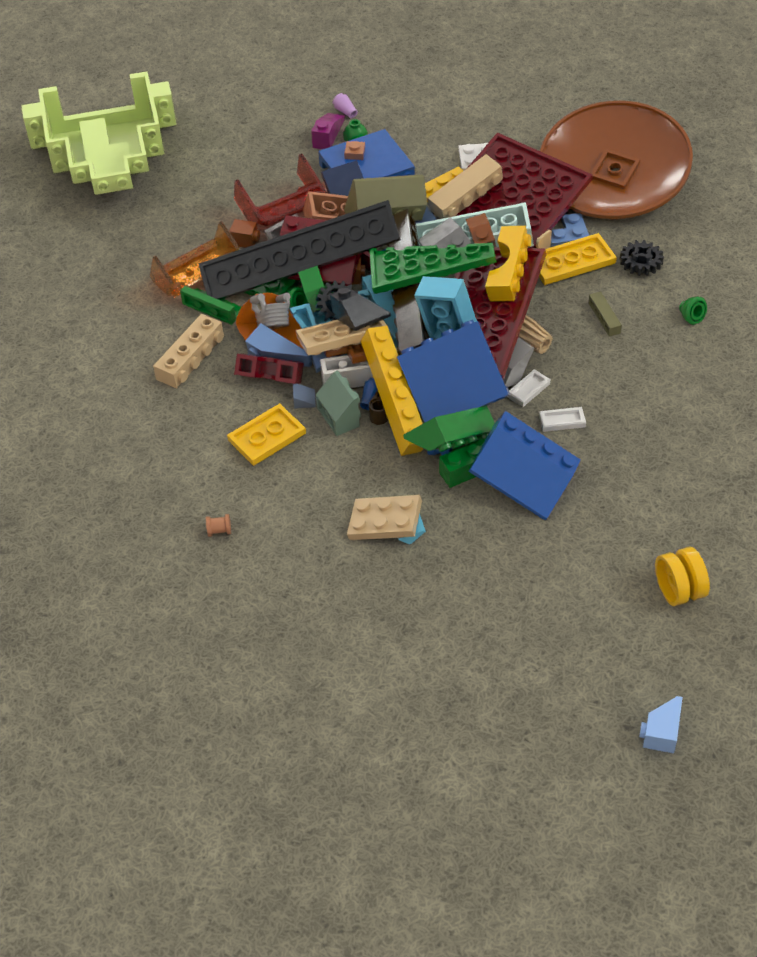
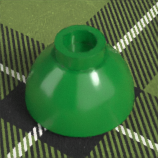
[343,119,368,142]
[287,287,308,308]
[679,296,707,325]

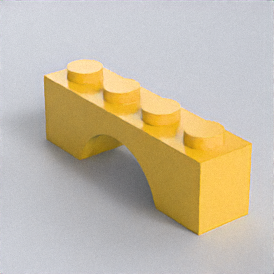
[485,226,531,301]

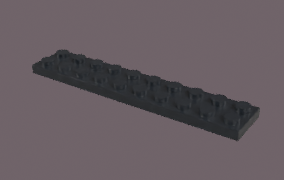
[198,200,401,300]

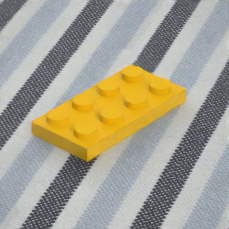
[539,233,617,285]

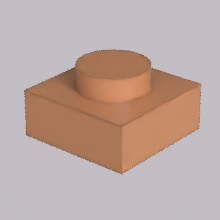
[344,141,365,160]

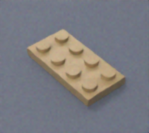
[296,320,389,355]

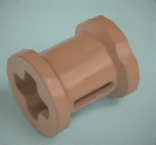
[206,514,231,537]

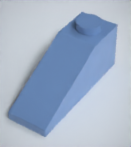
[245,323,312,367]

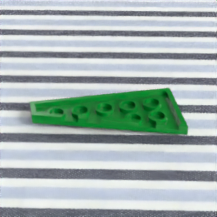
[370,243,497,294]

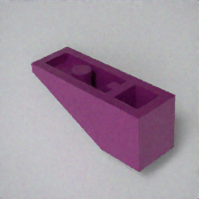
[311,113,345,150]

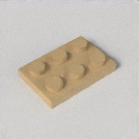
[347,495,422,540]

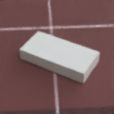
[508,369,551,407]
[539,407,586,432]

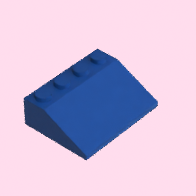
[469,411,581,520]

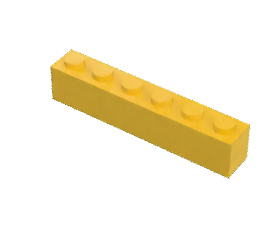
[361,325,424,456]

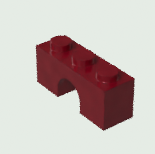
[234,353,304,384]

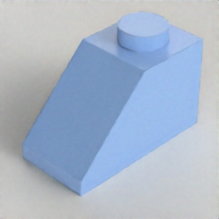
[639,696,682,753]

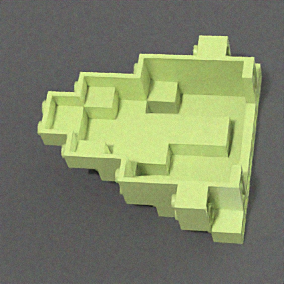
[22,72,176,195]

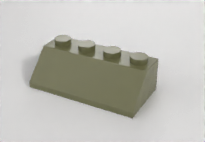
[344,175,427,221]

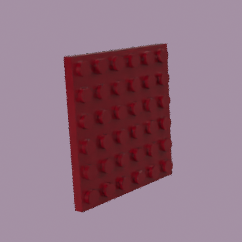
[432,132,593,248]

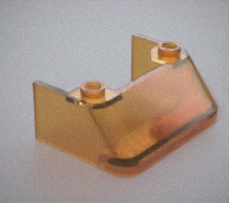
[150,221,239,297]

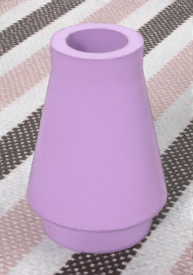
[333,93,358,119]

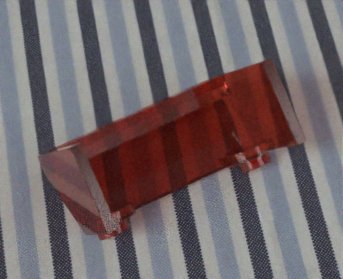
[234,154,327,226]

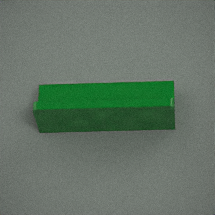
[180,286,241,325]

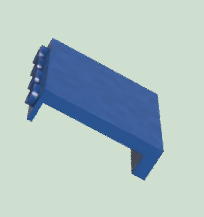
[318,129,415,178]
[397,320,511,423]

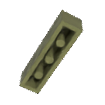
[588,291,622,337]

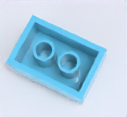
[414,276,477,340]

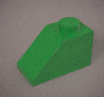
[298,266,325,312]

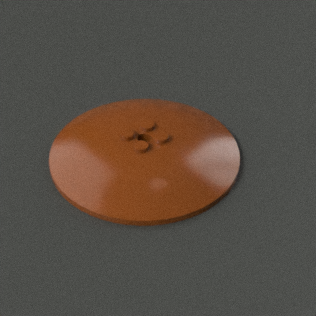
[540,101,693,219]

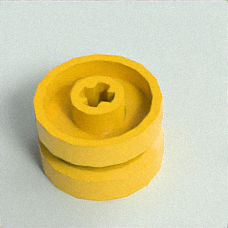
[655,546,710,607]

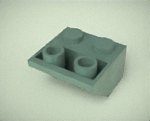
[316,370,361,436]

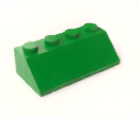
[403,405,494,452]

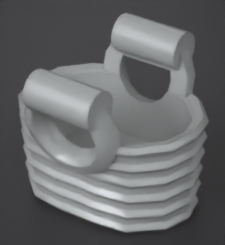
[250,293,290,330]

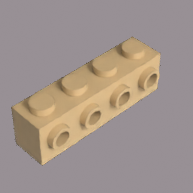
[428,154,503,219]
[153,314,224,389]

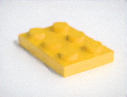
[227,403,306,466]

